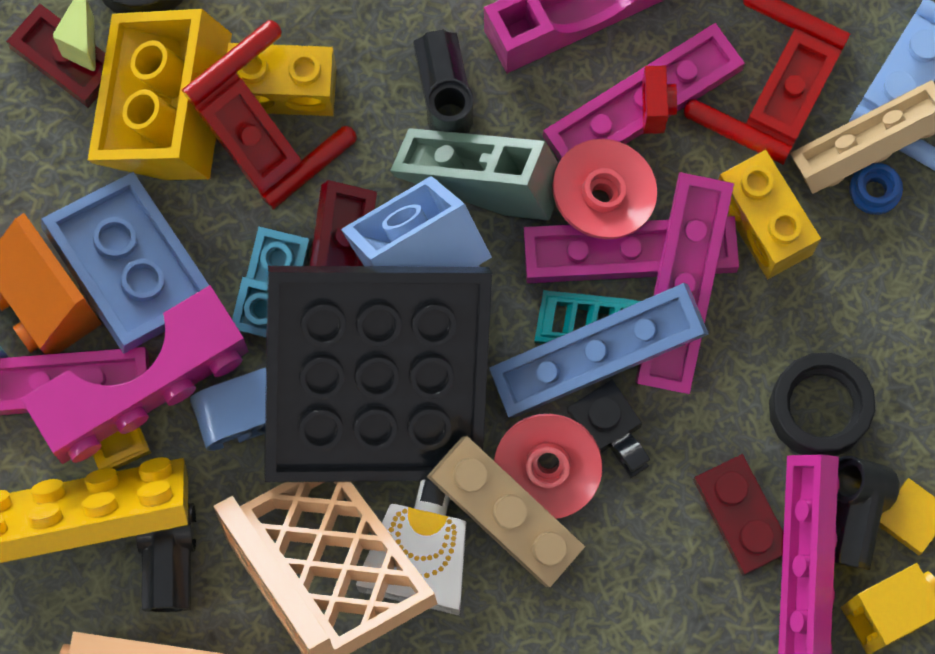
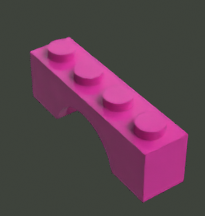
[484,0,664,74]
[20,285,249,464]

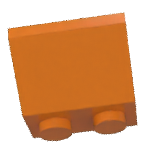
[0,213,102,355]

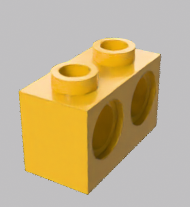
[227,43,337,116]
[718,150,821,280]
[841,563,935,654]

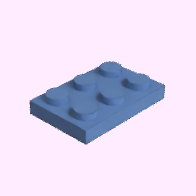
[41,172,209,354]

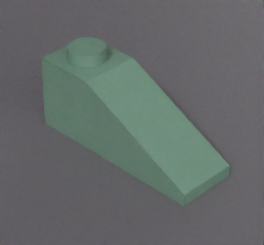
[390,128,558,221]

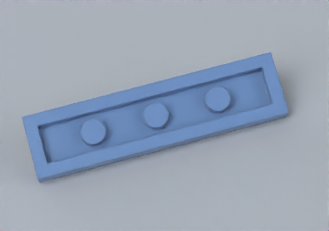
[489,283,709,418]

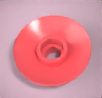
[552,139,657,239]
[494,414,602,519]

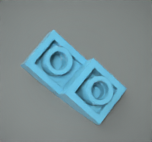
[232,227,312,337]

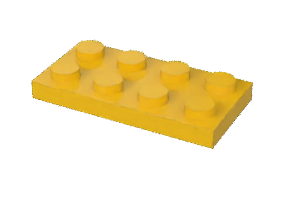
[0,457,188,563]

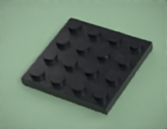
[264,266,492,482]

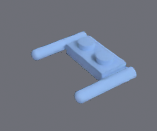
[849,0,935,171]

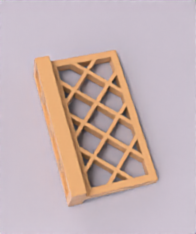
[213,482,438,654]

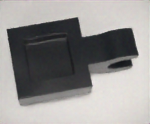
[567,379,650,478]

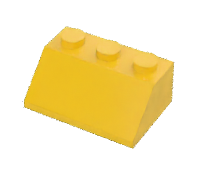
[87,9,232,180]

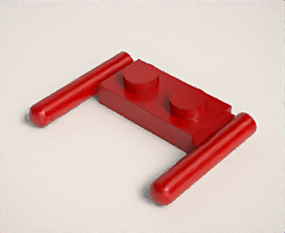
[684,0,851,165]
[181,20,357,210]

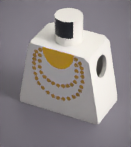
[356,480,466,615]

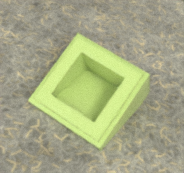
[53,0,96,71]

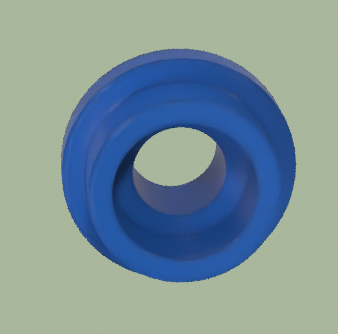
[849,163,903,215]

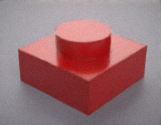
[642,65,677,134]

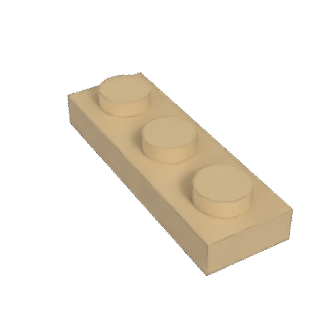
[790,80,935,194]
[427,436,585,587]

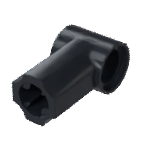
[413,29,473,134]
[834,456,900,570]
[136,503,196,612]

